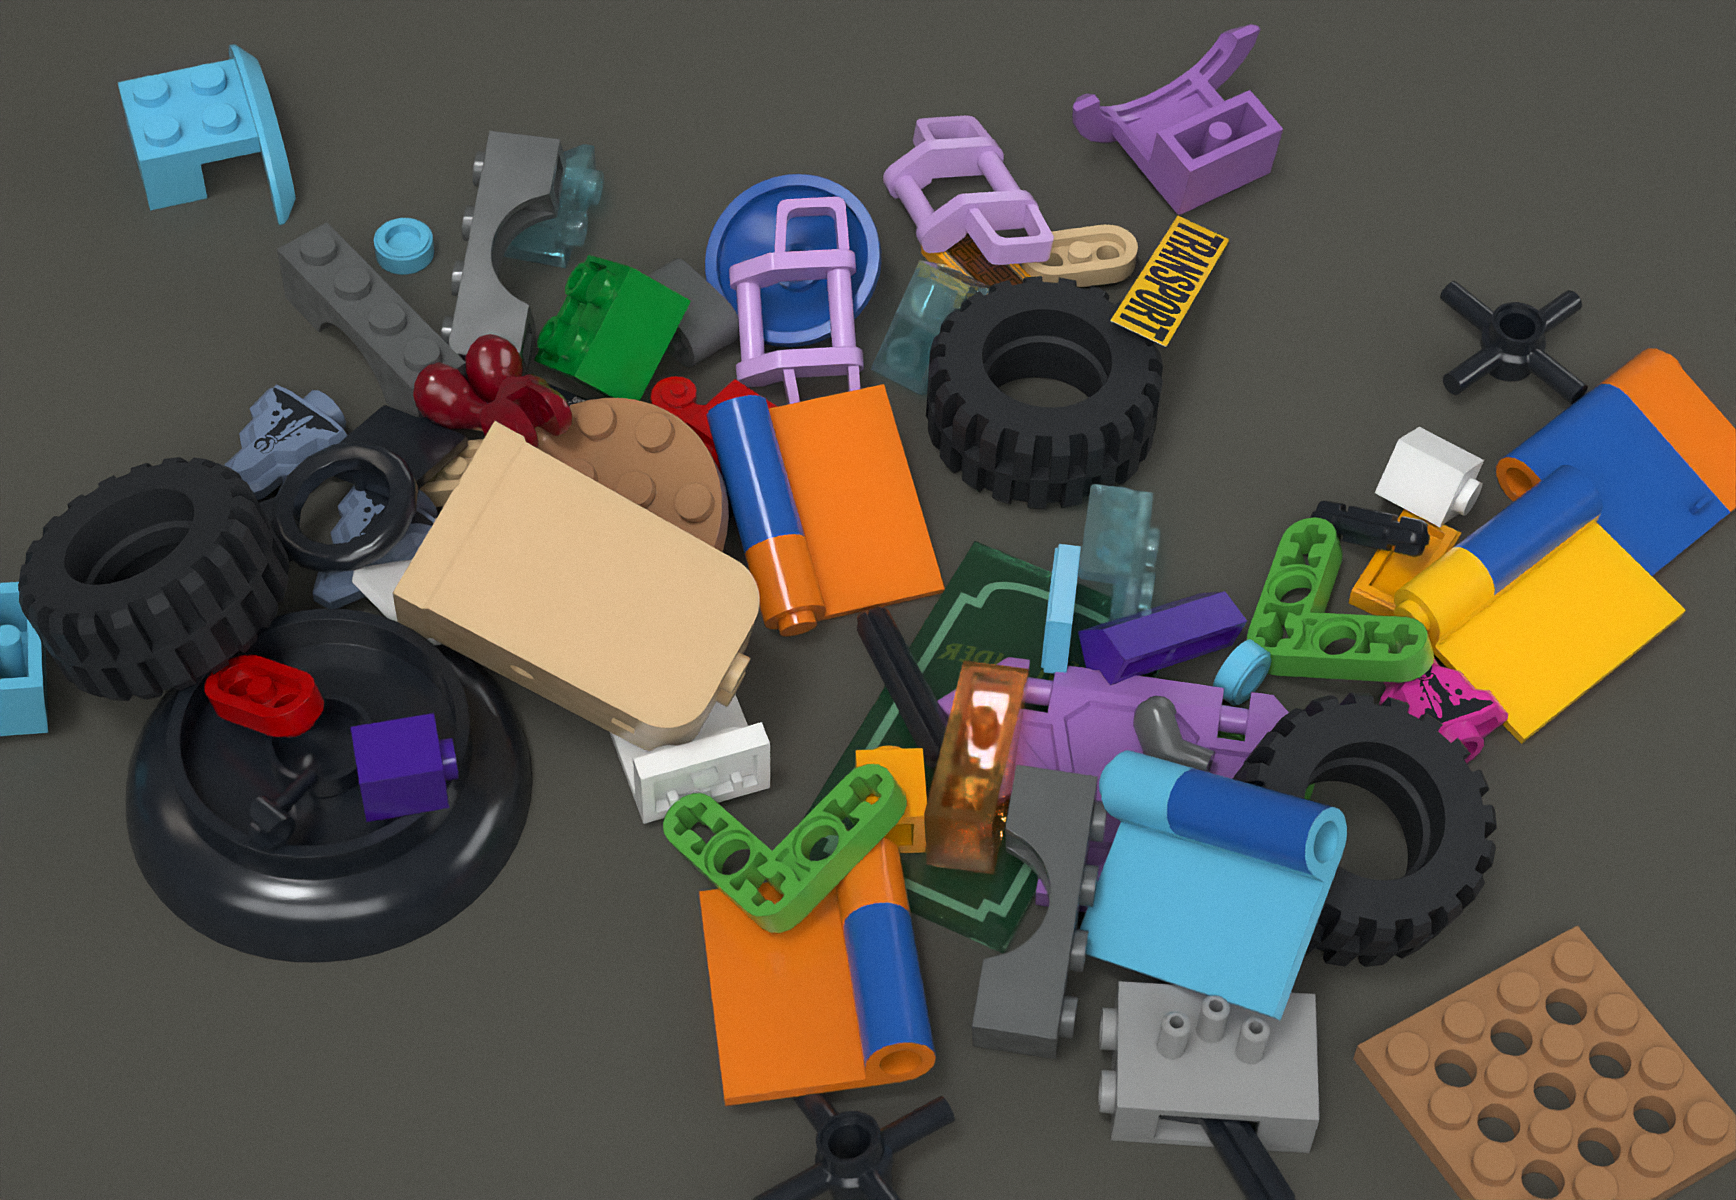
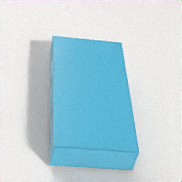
[1041,544,1081,674]

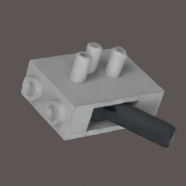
[1098,981,1319,1200]

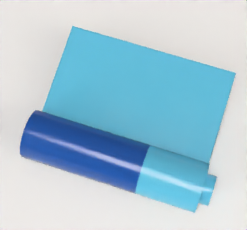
[1080,750,1347,1020]

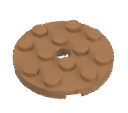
[535,398,729,552]

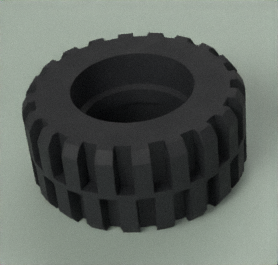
[926,276,1163,509]
[18,457,289,701]
[1233,692,1497,967]

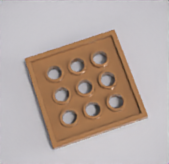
[1353,925,1736,1200]

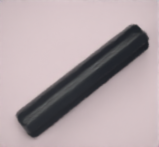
[857,606,961,770]

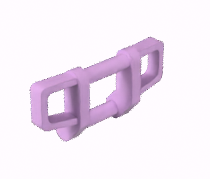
[883,116,1054,265]
[729,197,864,404]

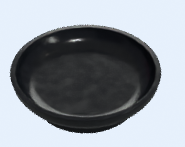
[126,609,532,963]

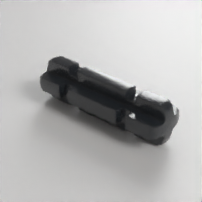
[1311,500,1430,557]

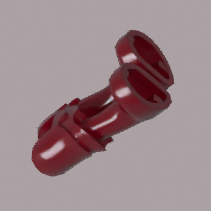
[413,334,572,448]

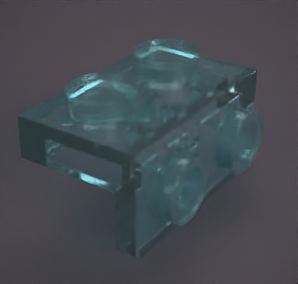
[1078,484,1160,622]

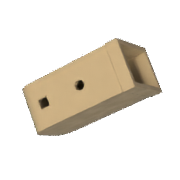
[393,421,760,751]

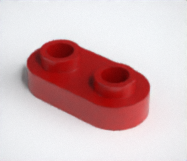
[205,655,324,737]

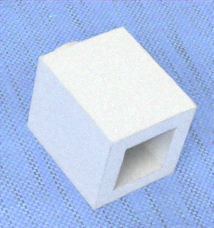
[1375,427,1484,527]

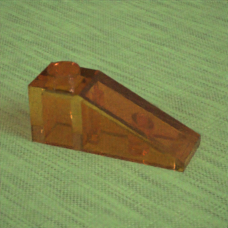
[924,660,1029,874]

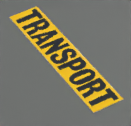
[1110,216,1230,347]

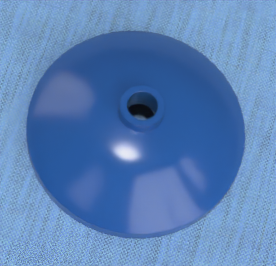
[705,174,882,347]

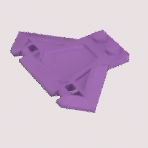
[937,657,1289,912]

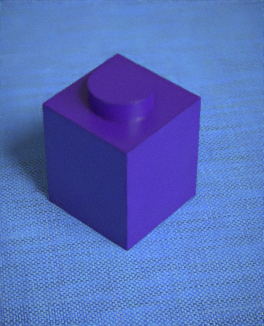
[351,713,459,822]

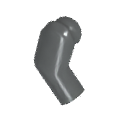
[1133,696,1215,772]

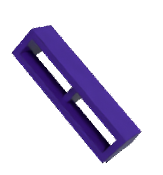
[1078,591,1247,685]

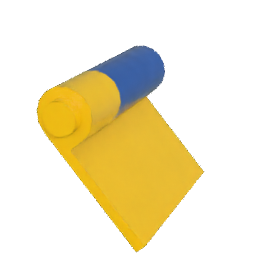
[1394,465,1686,744]

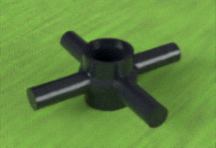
[1440,281,1588,404]
[752,1093,955,1200]

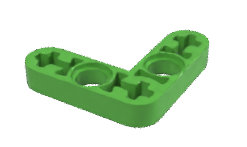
[1247,517,1434,683]
[663,764,907,933]

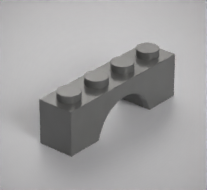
[441,130,567,376]
[277,222,468,427]
[972,764,1108,1059]

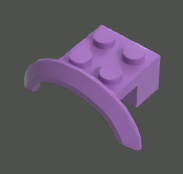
[1072,24,1283,216]

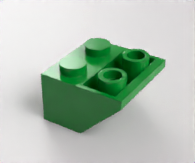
[534,255,691,401]

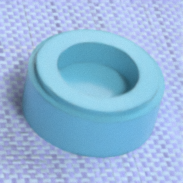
[374,218,434,275]
[1213,639,1271,706]

